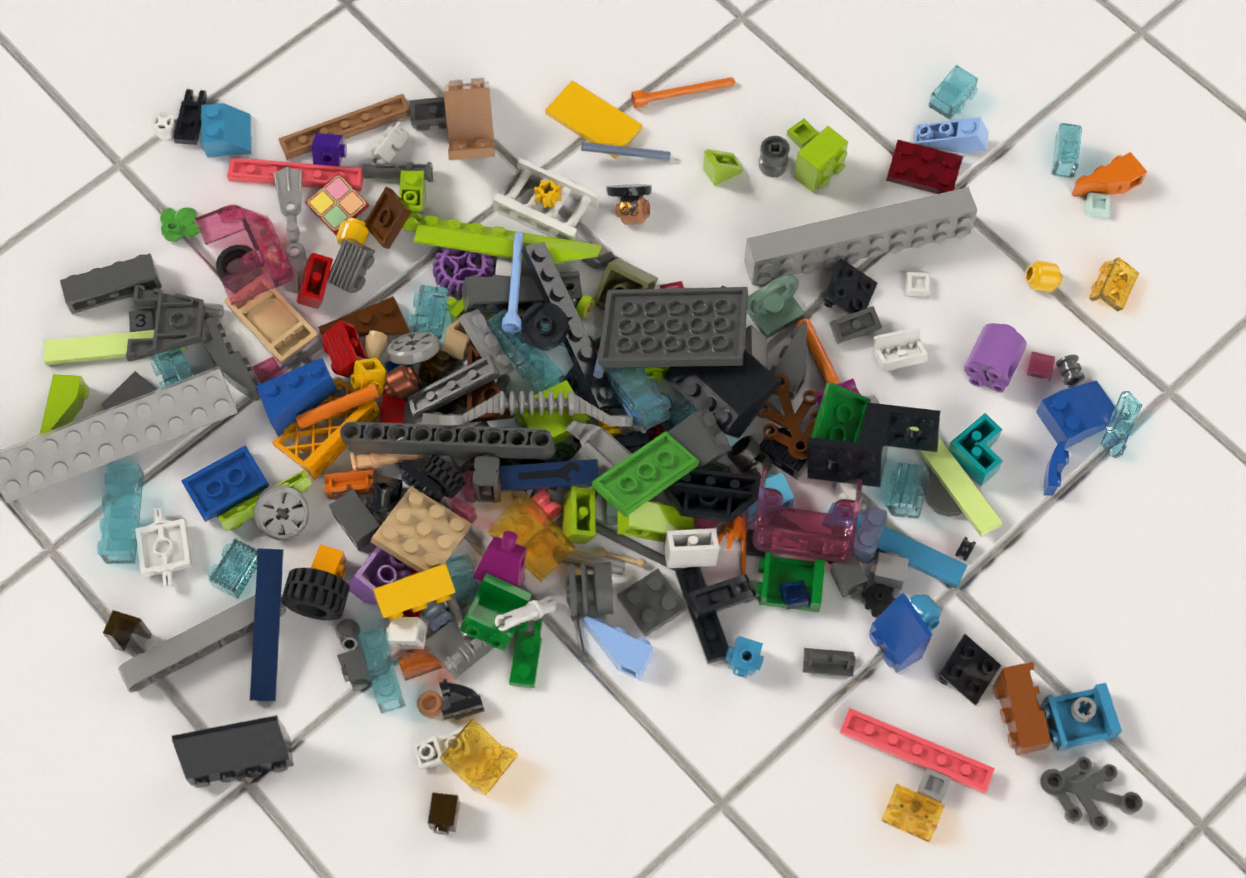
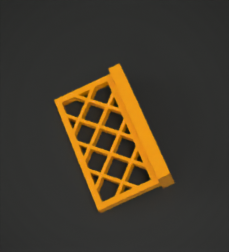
[272,378,380,480]

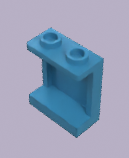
[1041,682,1122,751]

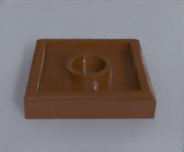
[365,187,412,249]

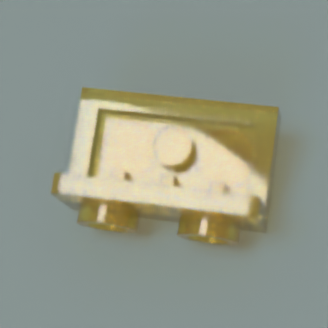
[881,784,945,842]

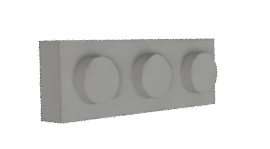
[458,309,514,378]

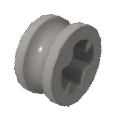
[1071,697,1096,723]

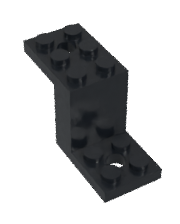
[807,402,941,487]

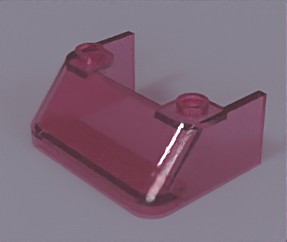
[195,205,294,305]
[753,466,862,562]

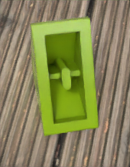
[703,149,744,186]

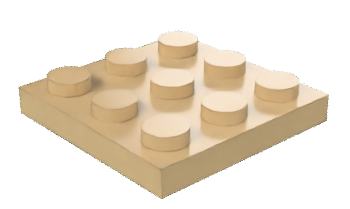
[371,486,473,572]

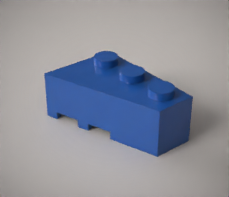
[256,358,337,437]

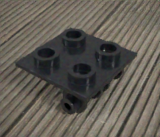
[823,259,878,314]
[938,634,1001,705]

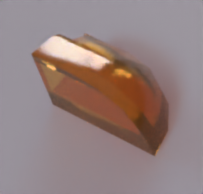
[397,651,443,681]

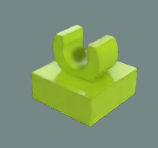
[445,297,465,323]

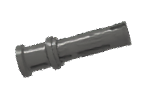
[363,162,433,182]

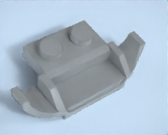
[566,421,632,486]

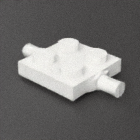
[135,507,192,588]

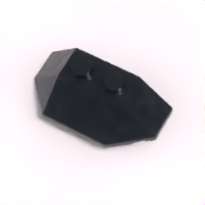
[663,468,761,522]

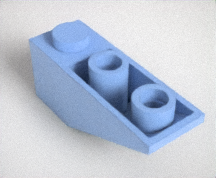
[914,117,989,153]
[584,615,653,680]

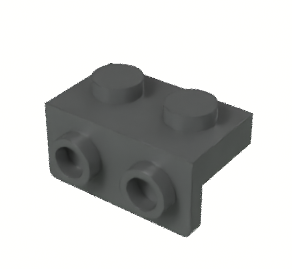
[409,97,447,131]

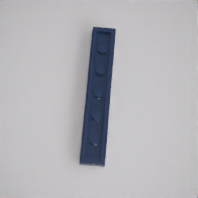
[250,548,284,701]

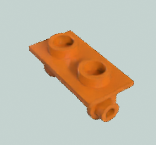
[324,469,375,498]

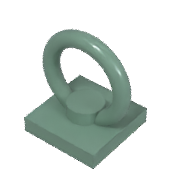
[747,275,805,338]

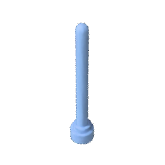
[502,232,524,333]

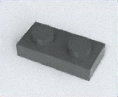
[829,306,882,345]

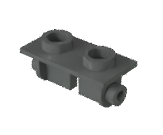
[803,648,855,677]

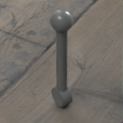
[571,612,588,661]

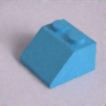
[201,103,252,157]

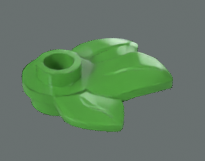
[160,207,203,242]

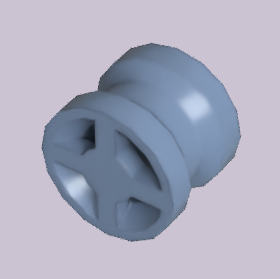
[422,601,453,631]

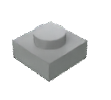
[916,768,951,804]

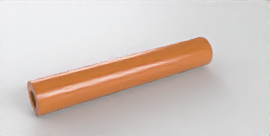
[797,318,841,384]
[296,383,381,429]

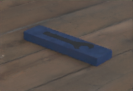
[500,459,599,492]

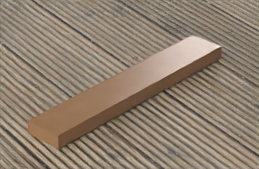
[278,94,411,160]

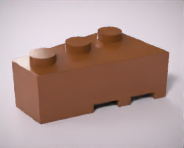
[993,662,1051,755]

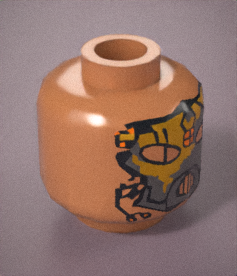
[616,195,651,225]

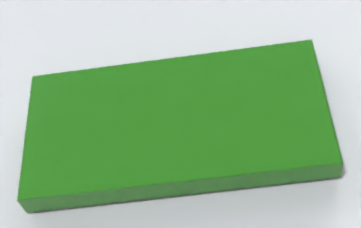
[592,431,699,517]

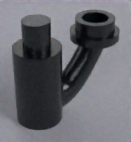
[439,679,485,721]

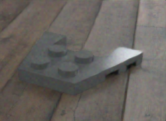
[126,285,205,362]

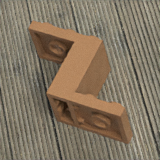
[444,78,495,160]

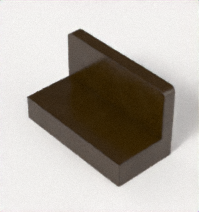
[103,610,152,651]

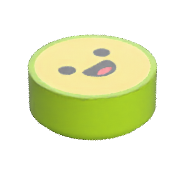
[576,295,595,319]

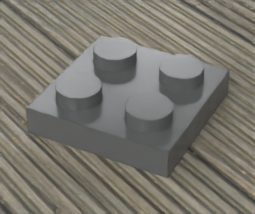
[617,569,686,637]

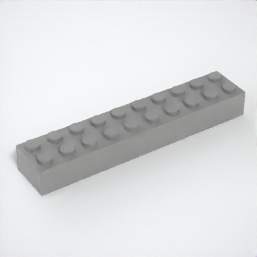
[744,187,978,285]
[0,366,238,503]

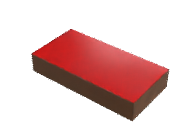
[379,389,407,424]

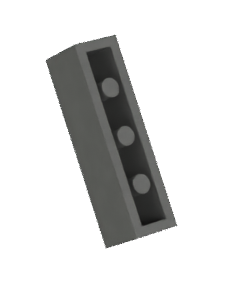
[60,253,162,314]
[461,275,545,313]

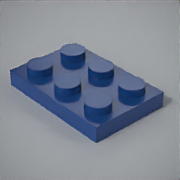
[181,445,269,522]

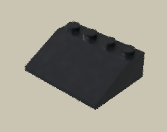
[664,348,782,439]
[171,715,294,788]

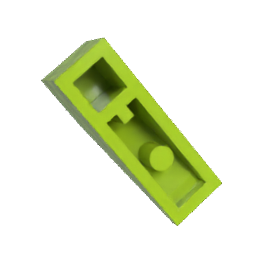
[39,374,89,435]

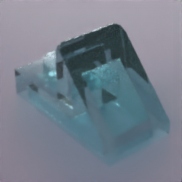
[446,553,479,605]

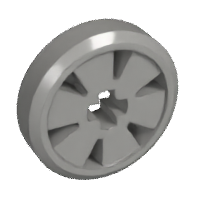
[387,331,440,365]
[254,485,310,540]

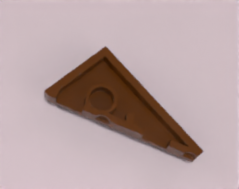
[318,296,411,337]
[467,343,514,423]

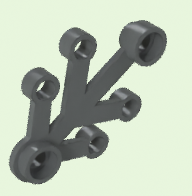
[1040,757,1143,831]

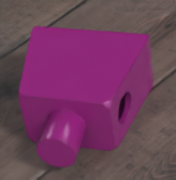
[473,531,527,588]

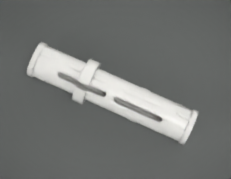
[495,596,557,631]

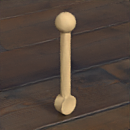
[596,548,646,568]

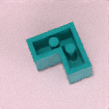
[948,413,1003,487]

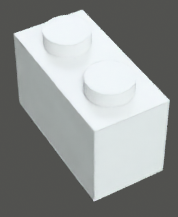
[664,528,720,568]

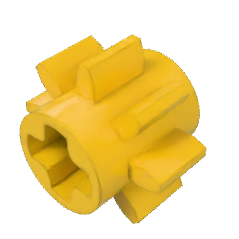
[534,179,562,209]

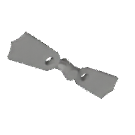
[273,166,307,294]

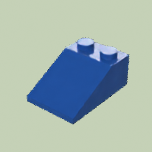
[1036,381,1123,449]
[869,592,933,673]

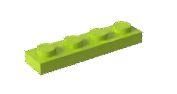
[217,470,313,531]

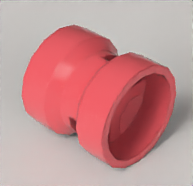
[528,489,562,523]

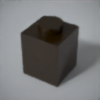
[428,792,460,835]

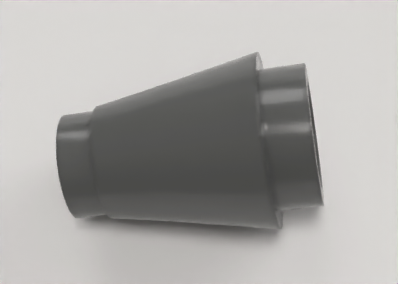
[335,619,360,651]

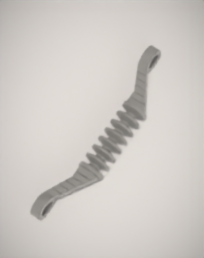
[438,391,633,426]

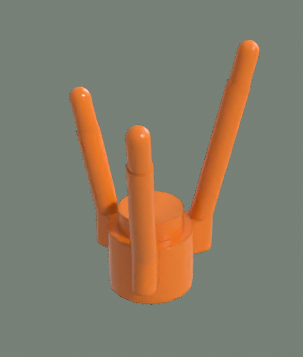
[717,516,748,575]

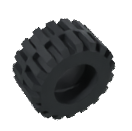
[281,568,350,620]

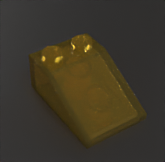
[487,491,575,582]

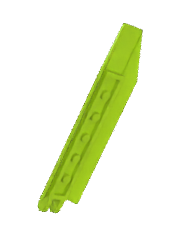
[402,211,602,264]

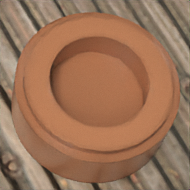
[417,691,443,718]

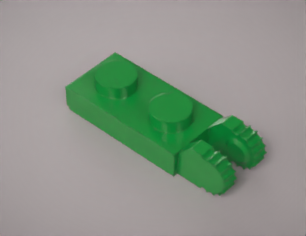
[509,618,543,688]

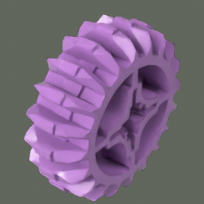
[432,247,495,299]

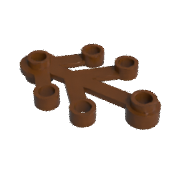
[757,374,818,460]

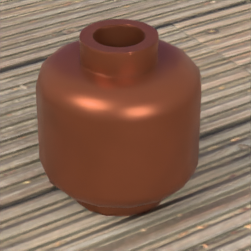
[383,365,421,400]

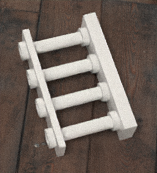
[493,159,599,241]

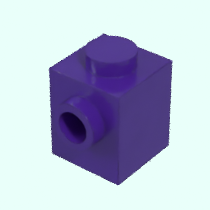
[311,133,347,166]

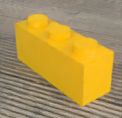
[372,564,456,621]

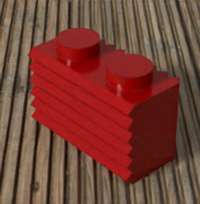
[296,253,333,309]
[321,321,368,378]

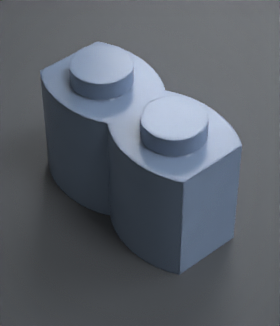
[850,505,887,565]

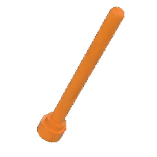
[631,77,735,109]

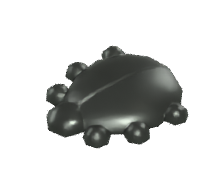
[861,584,896,617]

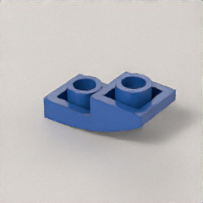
[1043,442,1069,496]

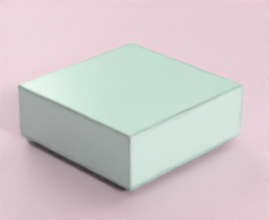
[1085,192,1111,218]

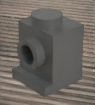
[559,271,583,308]
[337,647,373,691]

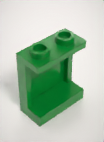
[756,551,826,612]
[460,573,532,651]

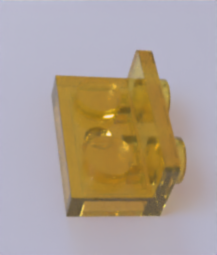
[1089,257,1139,312]

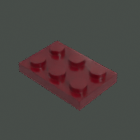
[886,140,963,194]

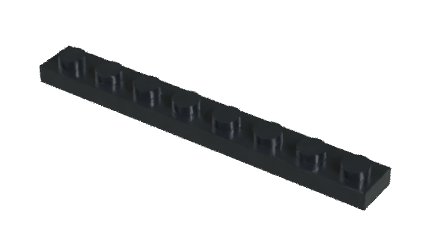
[522,242,619,411]

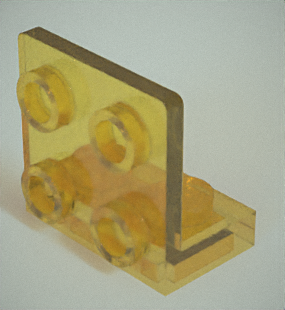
[440,719,518,795]

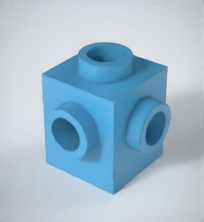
[725,636,764,678]

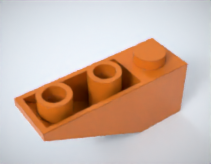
[1072,152,1147,197]

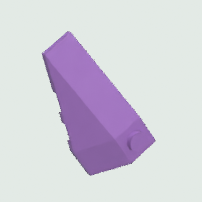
[348,547,413,605]

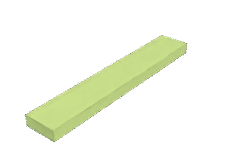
[44,330,187,365]
[909,427,1002,537]

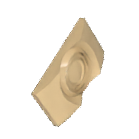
[224,273,319,364]

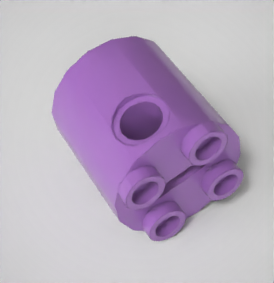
[964,323,1027,393]

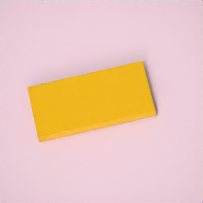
[545,80,643,159]

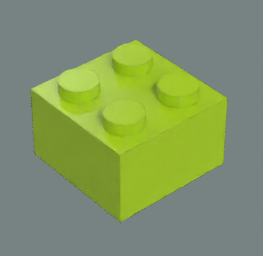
[794,126,848,193]

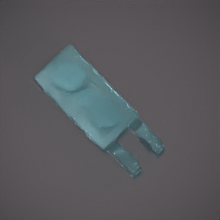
[1101,391,1143,458]

